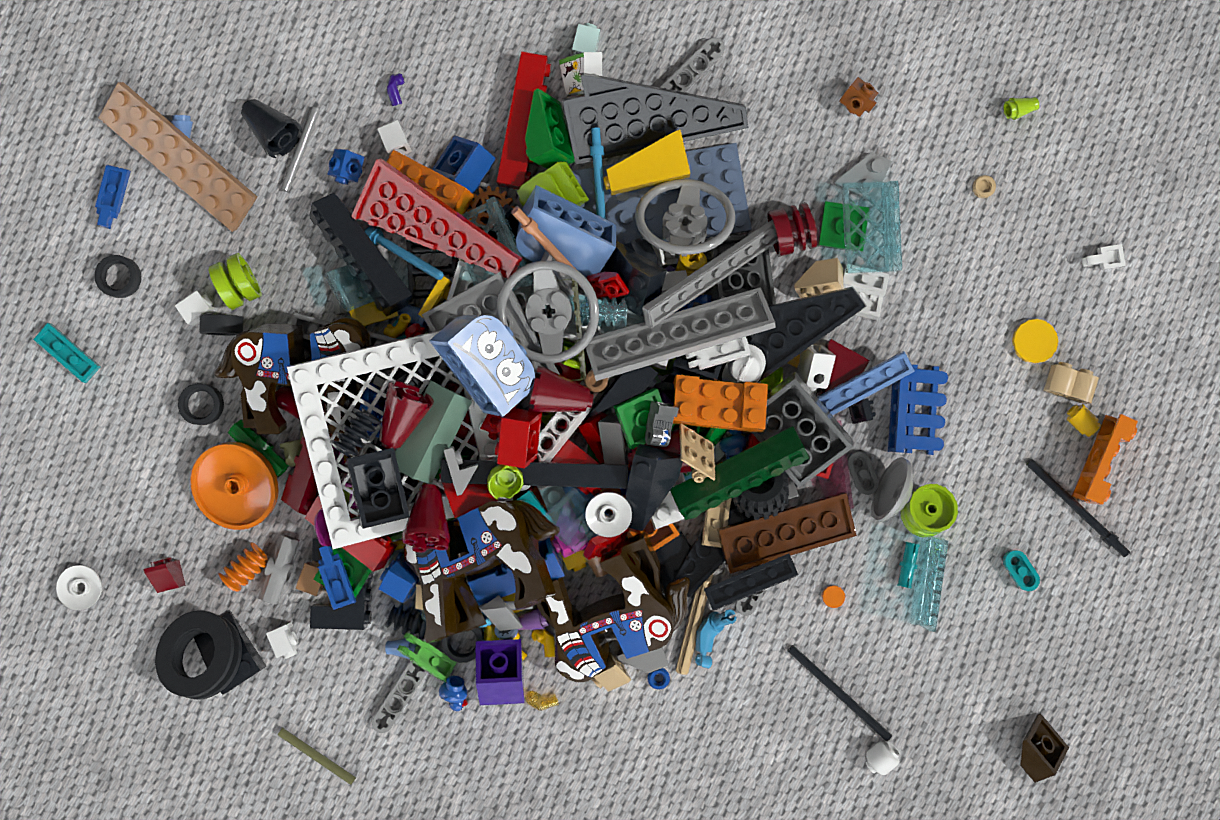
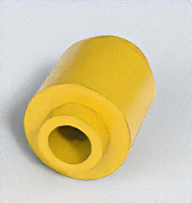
[1066,404,1101,437]

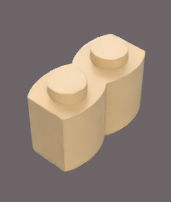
[1044,362,1099,404]

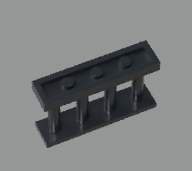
[406,239,459,306]
[704,553,799,610]

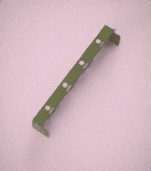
[557,279,586,381]

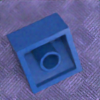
[432,135,496,194]

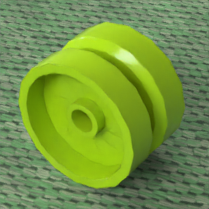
[208,253,262,310]
[900,484,958,538]

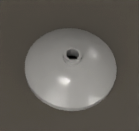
[871,457,913,522]

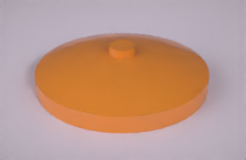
[191,442,279,530]

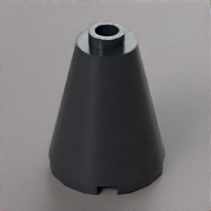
[241,99,302,158]

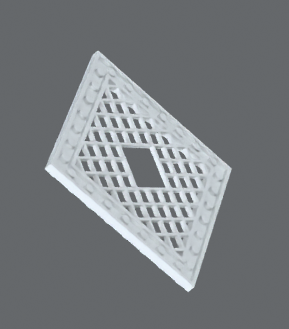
[287,330,513,549]

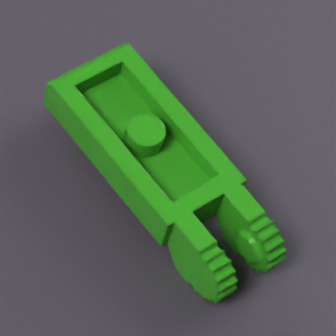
[397,633,457,682]

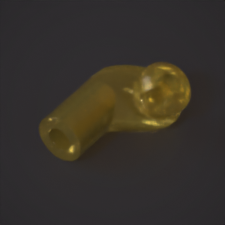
[526,691,559,711]

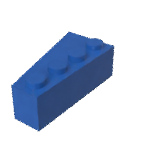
[467,538,565,605]

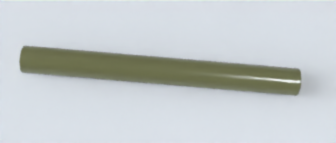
[278,728,356,785]

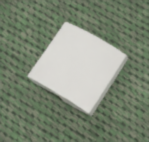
[843,263,889,320]

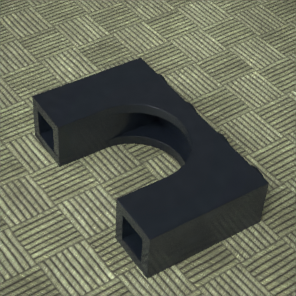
[310,537,373,630]

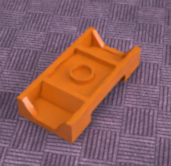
[673,375,768,432]
[1072,414,1138,505]

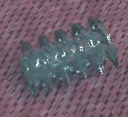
[580,296,627,327]

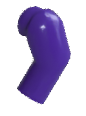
[387,73,405,106]

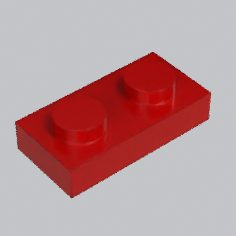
[583,529,629,560]

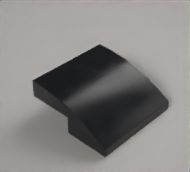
[655,531,692,588]

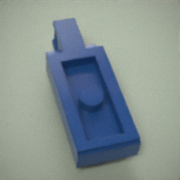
[95,165,131,229]
[318,546,356,610]

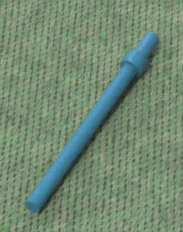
[590,128,606,219]

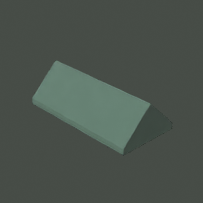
[395,380,472,484]

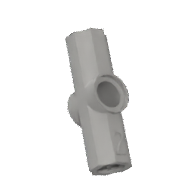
[258,534,300,604]

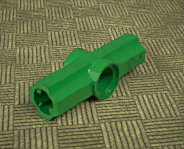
[227,419,289,479]

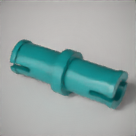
[897,542,920,589]

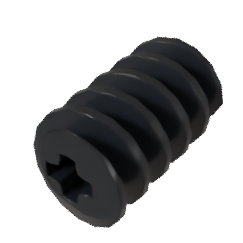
[330,407,382,458]
[385,603,426,640]

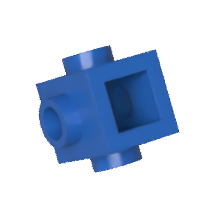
[327,149,365,185]

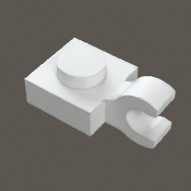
[1081,244,1126,270]

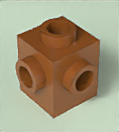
[839,77,879,117]

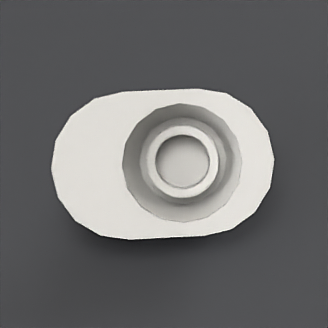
[722,344,766,384]

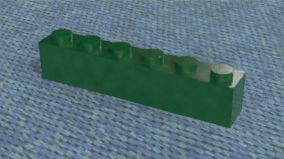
[670,426,809,520]

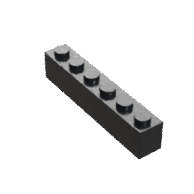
[309,192,412,317]

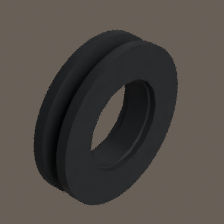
[155,610,242,700]

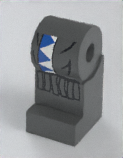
[645,401,679,447]

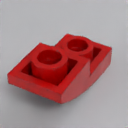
[586,272,629,299]

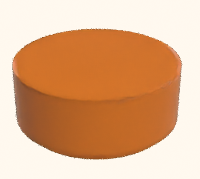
[822,585,845,608]

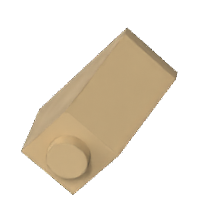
[592,652,631,692]

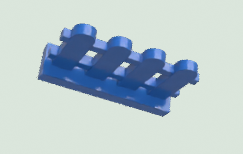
[888,364,948,455]

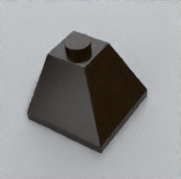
[1020,713,1069,783]

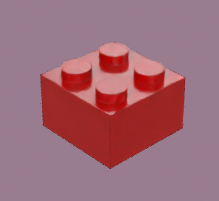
[495,408,542,468]

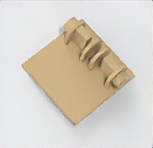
[680,423,715,483]

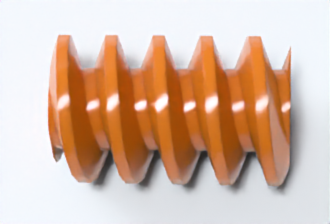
[218,542,268,592]

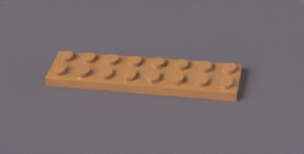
[98,82,258,232]

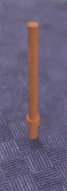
[511,206,602,300]

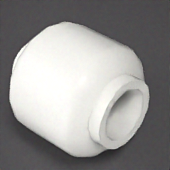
[866,741,900,775]

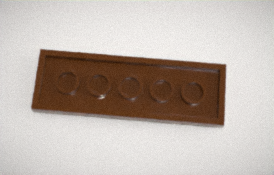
[717,492,857,574]

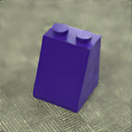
[476,639,525,706]

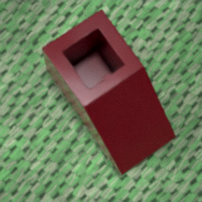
[144,557,186,593]

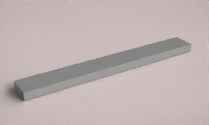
[643,220,778,328]

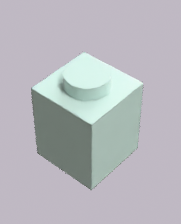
[572,23,600,55]

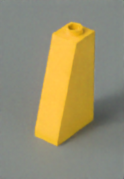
[603,130,691,195]

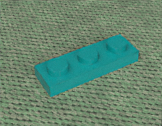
[33,323,101,383]

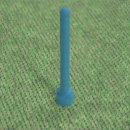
[365,226,444,280]

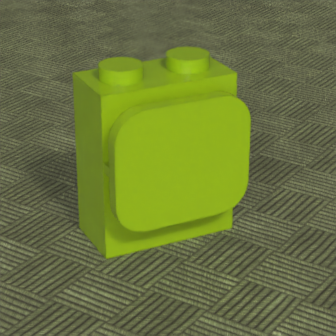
[517,162,589,207]

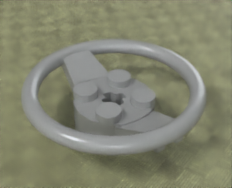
[635,179,735,257]
[496,260,599,363]

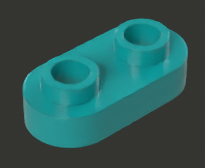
[1003,550,1040,591]

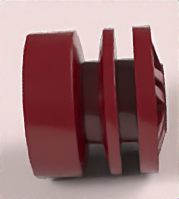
[767,202,817,257]

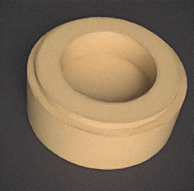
[972,175,996,198]

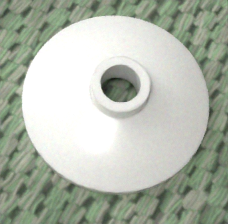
[586,492,632,537]
[56,565,102,610]

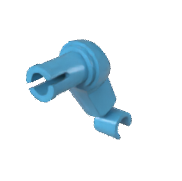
[695,609,736,669]

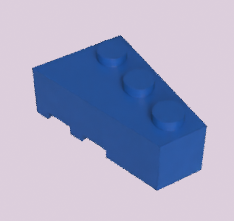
[379,552,420,603]

